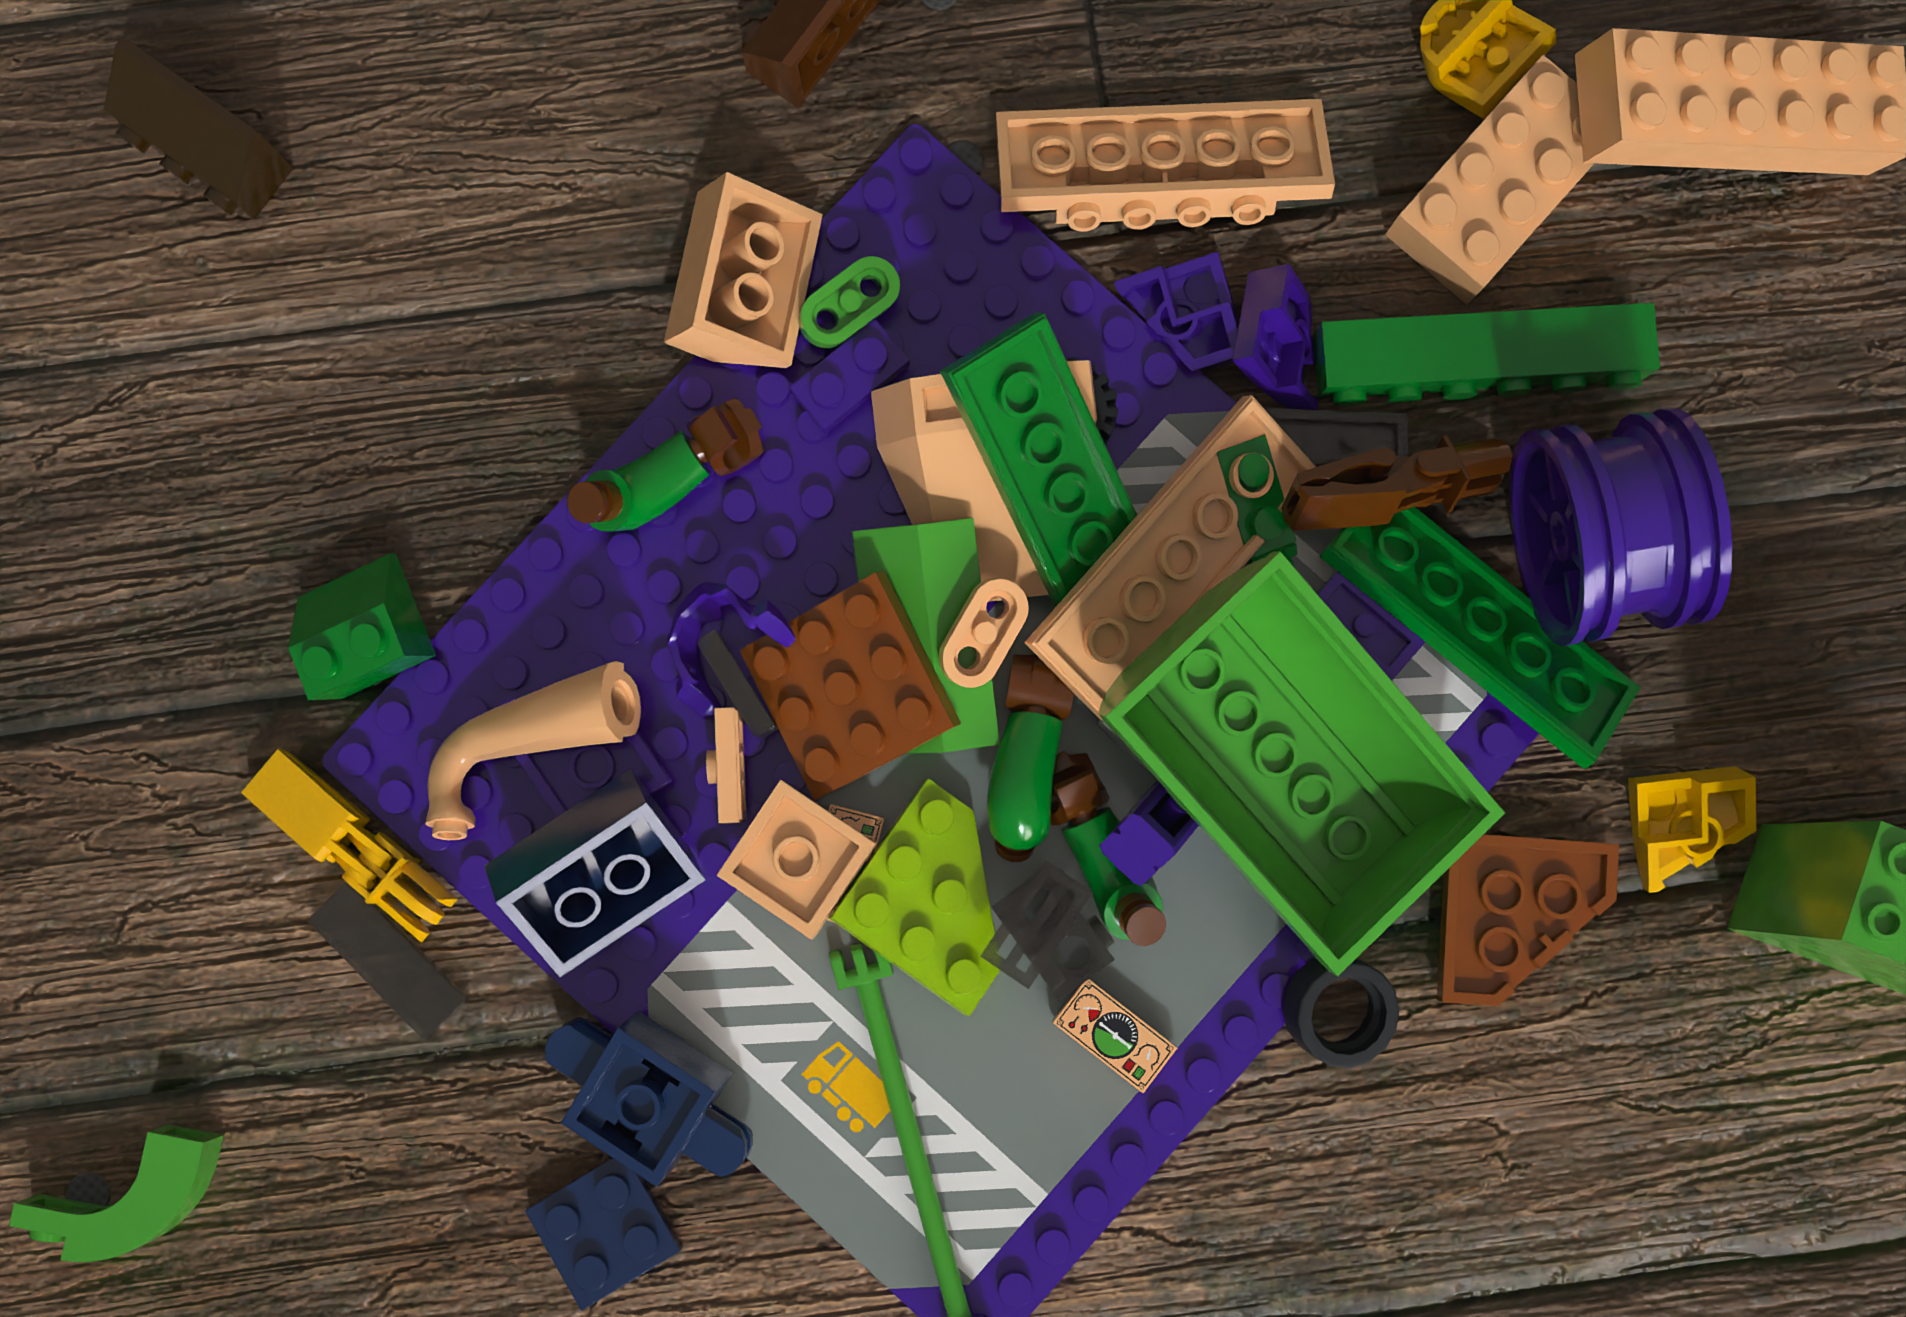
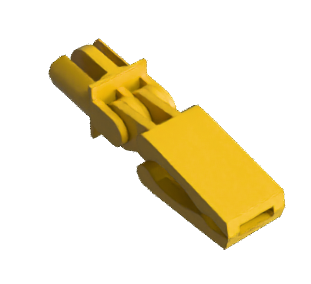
[241,748,458,943]

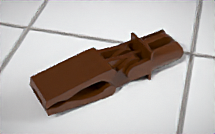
[1281,435,1513,531]

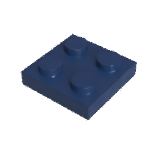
[525,1158,683,1311]

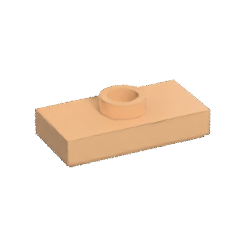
[706,707,747,824]

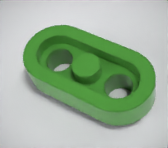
[798,256,900,348]

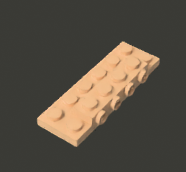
[996,99,1335,232]

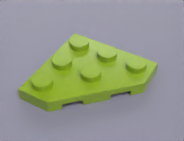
[828,778,1001,1017]

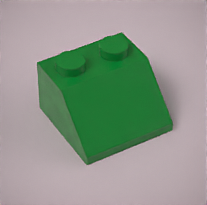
[288,553,436,700]

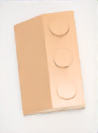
[664,172,823,368]

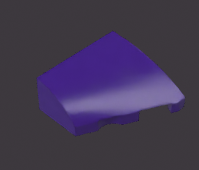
[1114,252,1239,372]
[1232,264,1318,416]

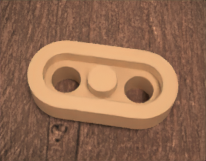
[939,578,1028,688]

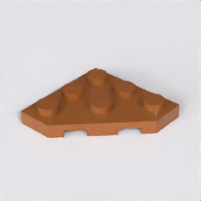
[1437,834,1619,1006]

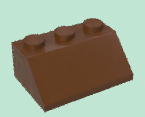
[741,0,880,109]

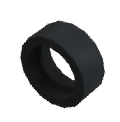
[1282,958,1400,1068]

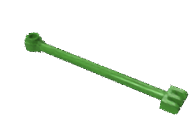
[828,943,972,1317]

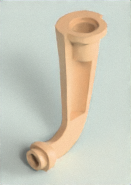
[425,661,641,840]

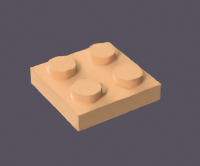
[716,780,877,940]

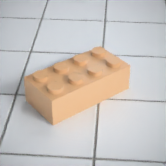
[1385,55,1594,305]

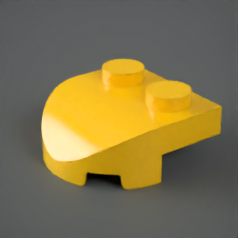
[1420,0,1557,119]

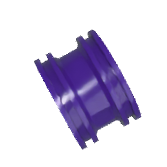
[1509,407,1732,647]

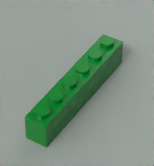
[1312,303,1660,406]

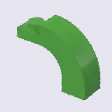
[9,1124,224,1262]

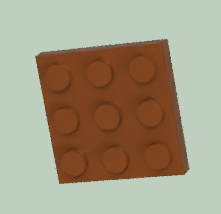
[739,571,961,801]

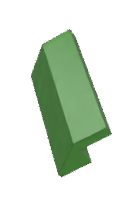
[851,518,1000,753]

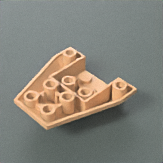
[871,360,1097,602]

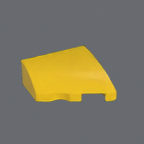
[1628,766,1756,893]

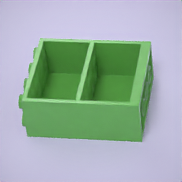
[1727,821,1906,995]

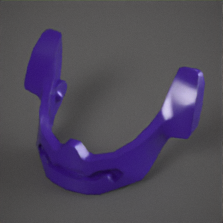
[667,582,796,719]

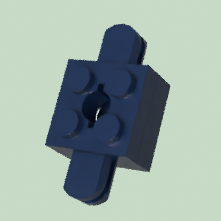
[545,1011,753,1187]

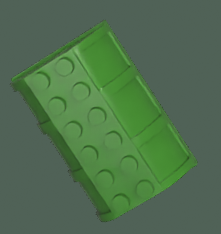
[1099,551,1505,976]

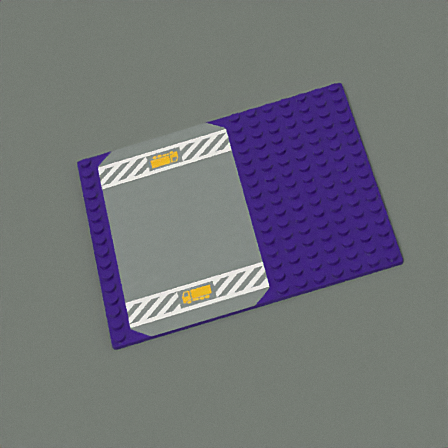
[322,124,1539,1317]

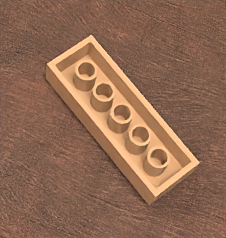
[1575,28,1906,175]

